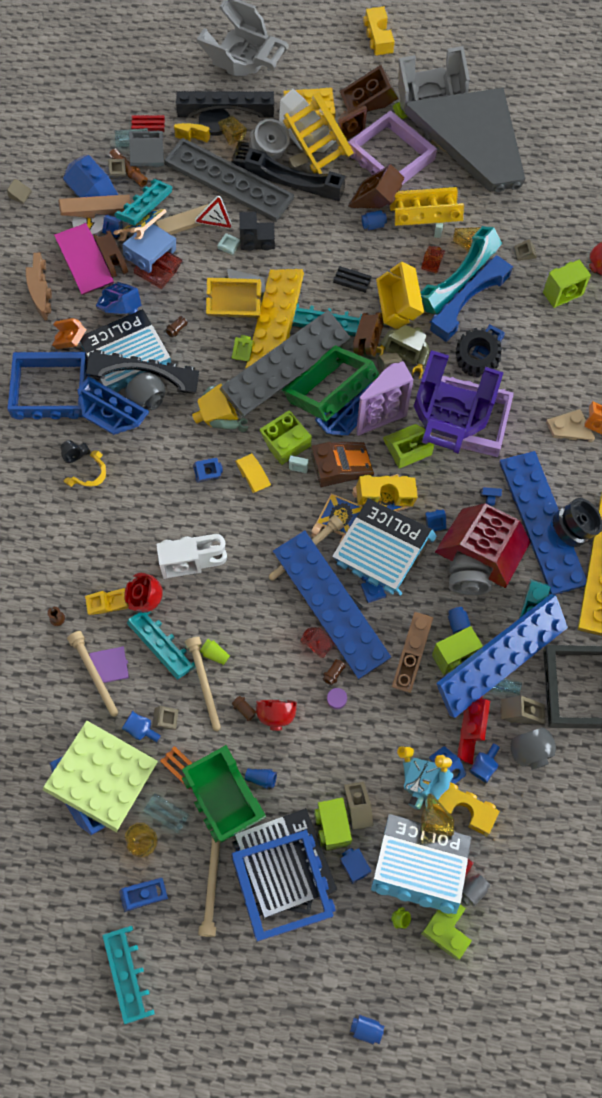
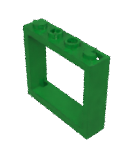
[282,345,379,421]

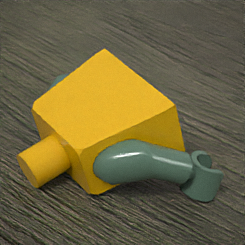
[192,381,249,432]

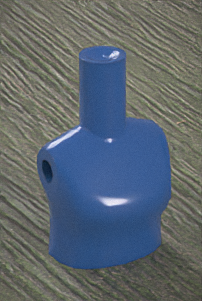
[122,711,161,742]
[469,743,500,783]

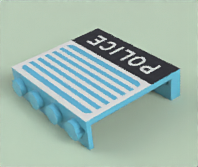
[79,309,171,393]
[332,498,437,596]
[371,814,471,914]

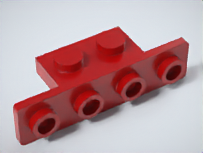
[457,696,490,764]

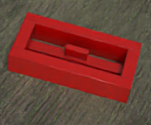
[131,115,165,132]

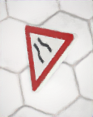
[195,195,232,228]

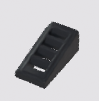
[231,141,250,169]

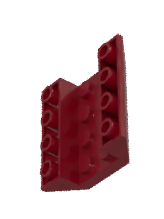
[435,503,530,588]

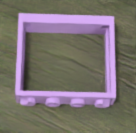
[348,110,437,184]
[430,376,514,457]

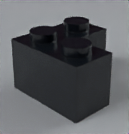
[239,212,275,251]

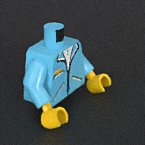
[397,747,454,810]

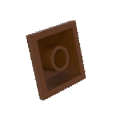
[338,106,367,140]

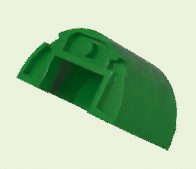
[181,745,266,843]

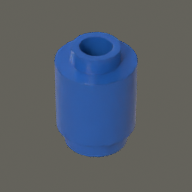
[361,210,387,230]
[448,607,471,635]
[350,1015,384,1044]

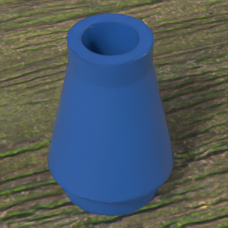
[245,768,277,790]

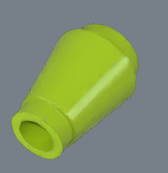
[200,639,230,665]

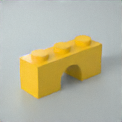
[363,6,395,55]
[356,475,418,506]
[430,782,500,837]

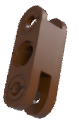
[93,230,128,278]
[353,312,384,356]

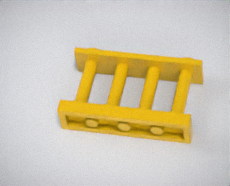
[283,92,354,174]
[389,187,464,226]

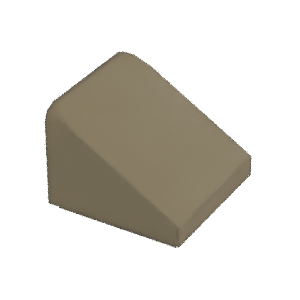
[288,152,308,169]
[108,159,126,179]
[7,179,32,204]
[514,239,537,261]
[152,706,178,730]

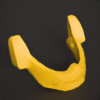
[63,450,106,487]

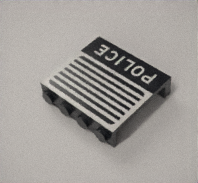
[232,808,337,920]

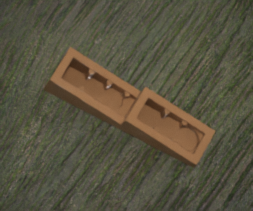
[58,195,131,218]

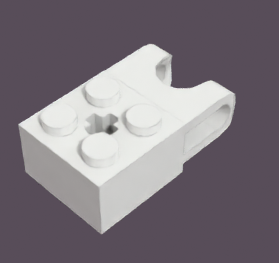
[156,534,227,579]

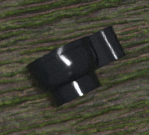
[60,440,90,463]

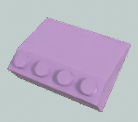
[356,361,413,436]

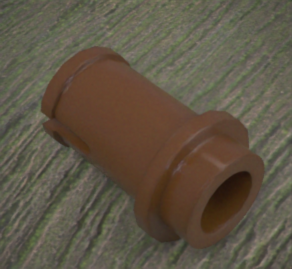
[165,316,188,338]
[47,607,65,626]
[323,659,346,686]
[232,696,257,721]

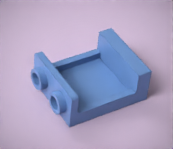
[123,224,176,273]

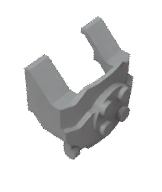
[197,0,289,76]
[397,46,470,141]

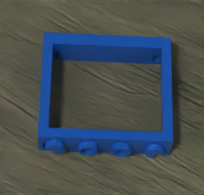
[8,352,88,420]
[231,830,335,942]

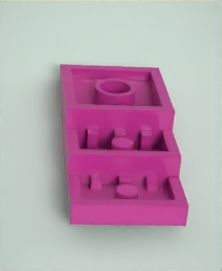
[54,223,114,295]

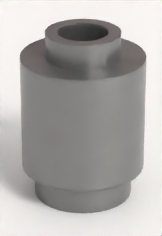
[461,874,490,906]

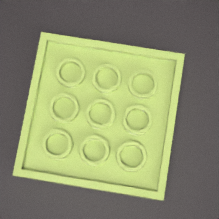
[43,721,158,832]

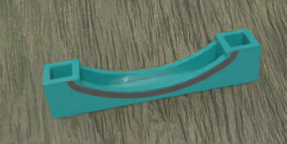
[420,226,502,314]

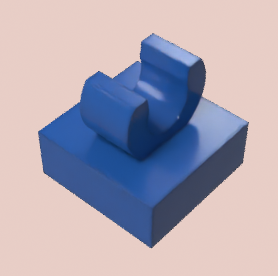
[102,215,123,238]
[480,487,502,506]
[425,509,447,531]

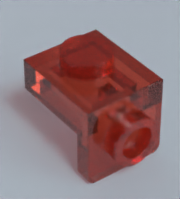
[421,246,445,273]
[300,627,334,658]

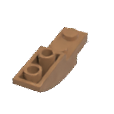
[26,252,52,320]
[392,612,434,693]

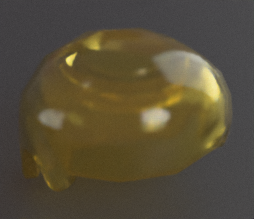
[124,822,158,858]

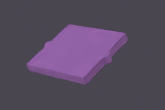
[89,646,129,685]

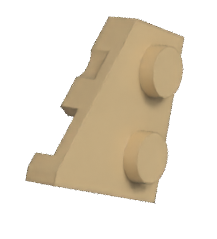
[546,409,595,442]

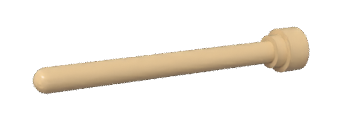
[269,515,344,581]
[67,631,118,717]
[185,637,221,731]
[198,837,220,937]

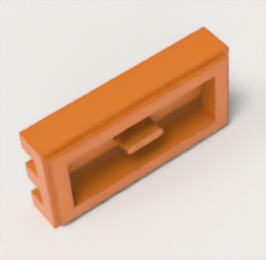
[160,746,192,790]

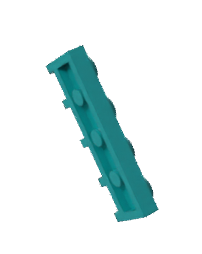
[114,179,172,226]
[292,303,362,336]
[127,611,196,680]
[102,926,155,1025]

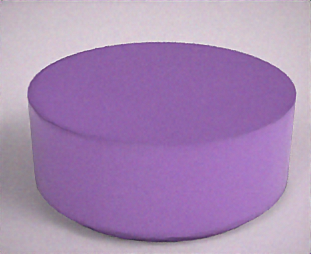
[327,688,347,709]

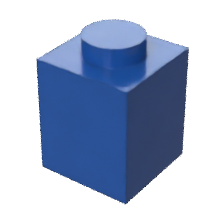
[340,848,371,884]

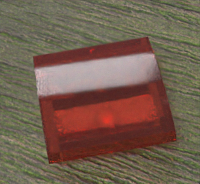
[134,251,182,289]

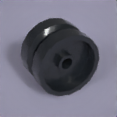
[553,498,602,547]

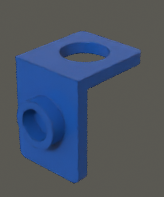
[429,746,466,784]

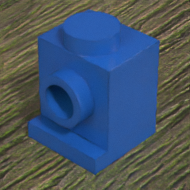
[193,458,223,483]

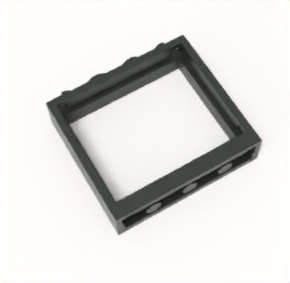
[543,645,602,729]

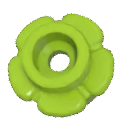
[391,907,411,929]

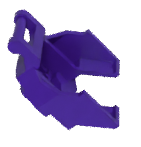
[413,350,504,454]

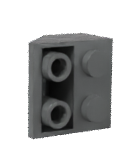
[129,131,164,167]

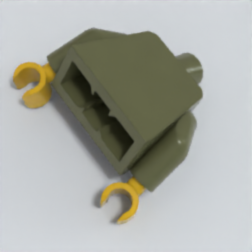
[374,325,430,379]

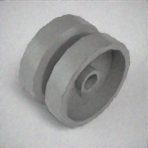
[249,119,290,161]
[449,555,492,595]

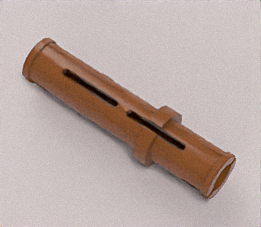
[109,148,148,187]

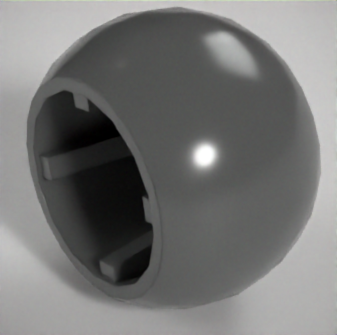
[125,372,165,411]
[510,728,556,770]

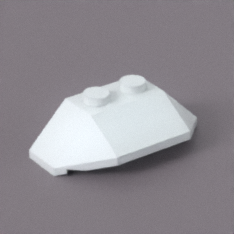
[279,89,336,153]

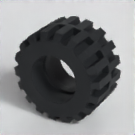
[456,328,502,378]

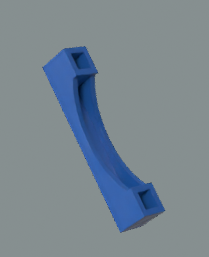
[430,255,513,342]

